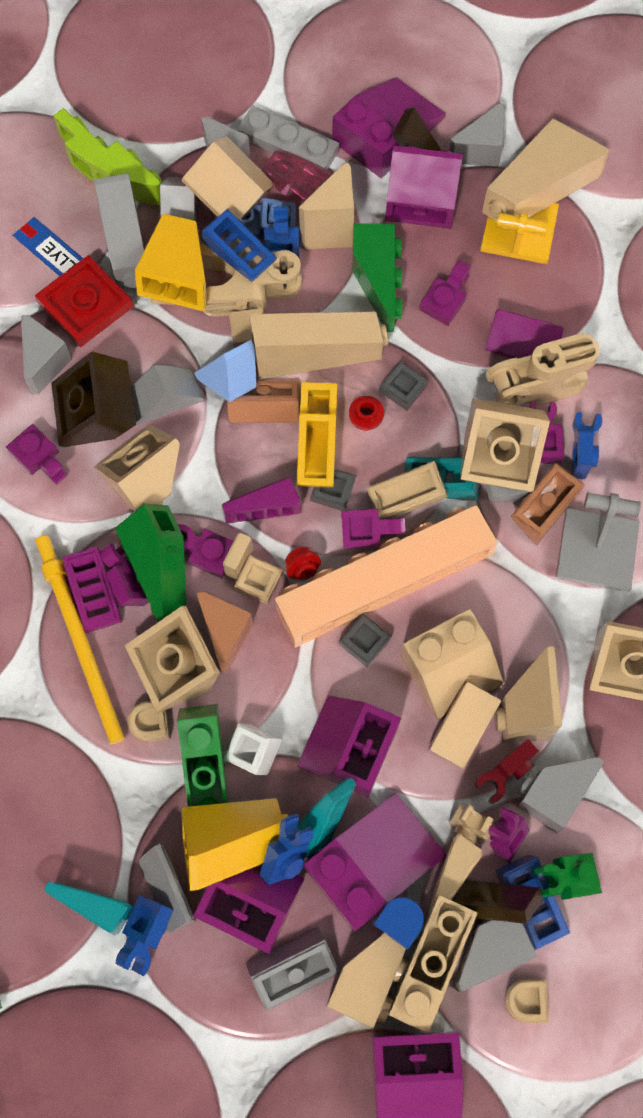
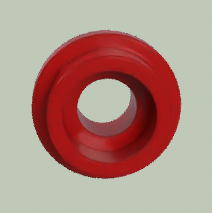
[349,396,384,431]
[285,547,321,581]

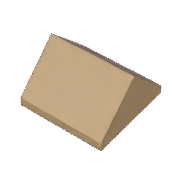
[181,136,275,221]
[299,162,354,250]
[124,606,220,712]
[589,621,643,701]

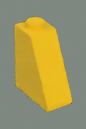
[135,213,206,312]
[181,798,288,891]

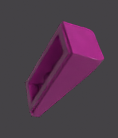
[222,477,301,524]
[62,547,122,634]

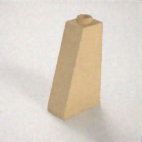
[482,119,610,221]
[249,312,388,380]

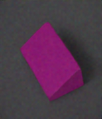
[485,309,564,359]

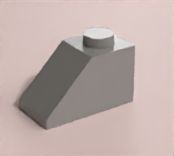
[517,757,605,833]
[454,919,537,992]

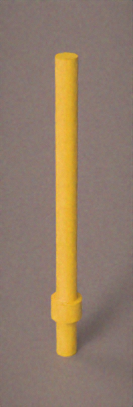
[35,535,125,745]

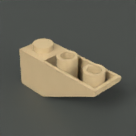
[389,895,478,1033]
[327,907,426,1029]

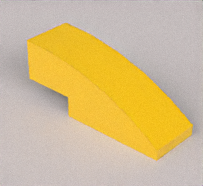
[297,382,337,487]

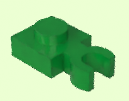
[533,853,602,900]

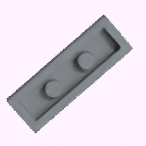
[237,105,339,176]

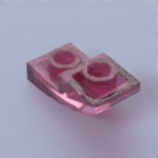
[261,150,330,201]

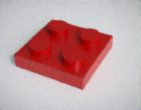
[34,255,134,348]

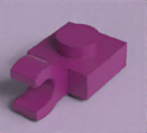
[419,260,471,326]
[6,424,67,485]
[341,509,406,548]

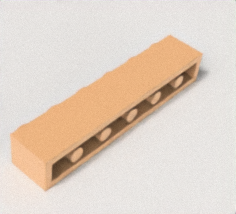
[275,505,498,648]

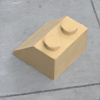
[460,398,550,492]
[400,609,504,721]

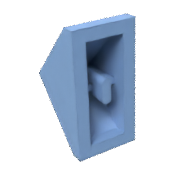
[194,340,256,402]

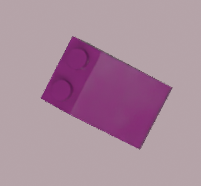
[332,77,446,179]
[304,793,447,933]

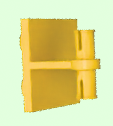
[480,203,559,264]

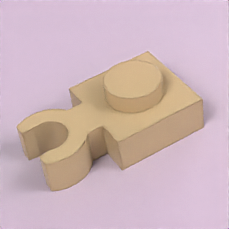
[448,804,495,844]

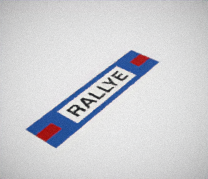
[12,217,83,276]

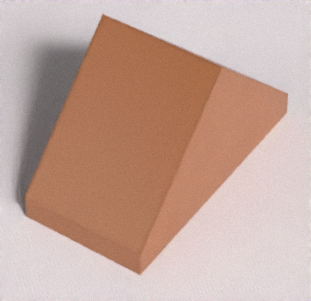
[196,591,253,672]

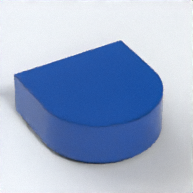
[373,897,424,950]

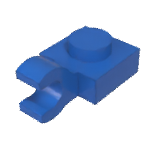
[264,207,299,258]
[571,412,602,479]
[259,814,313,885]
[115,895,173,976]

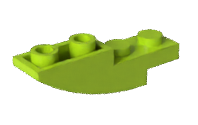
[53,108,163,206]

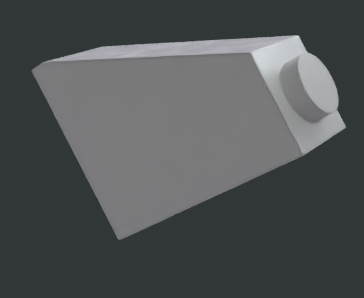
[94,173,145,288]

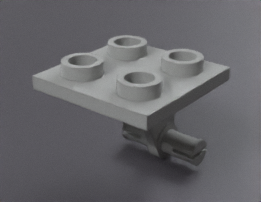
[556,492,641,592]

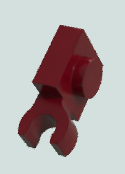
[475,739,539,804]

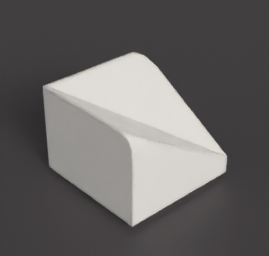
[224,723,282,775]

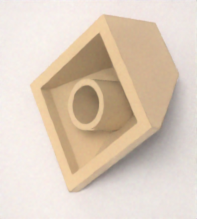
[94,424,180,512]
[494,646,562,742]

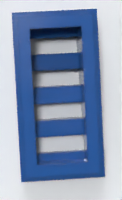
[201,209,277,282]
[495,855,570,950]

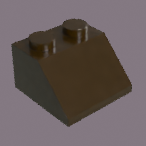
[51,351,136,447]

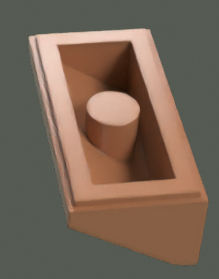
[227,381,299,423]
[511,463,585,545]

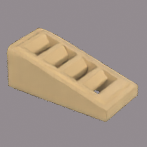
[426,833,483,917]

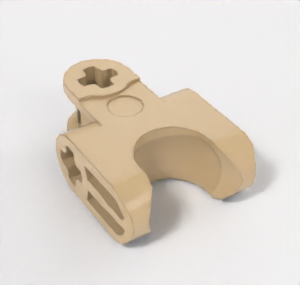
[200,239,302,317]
[486,333,600,406]

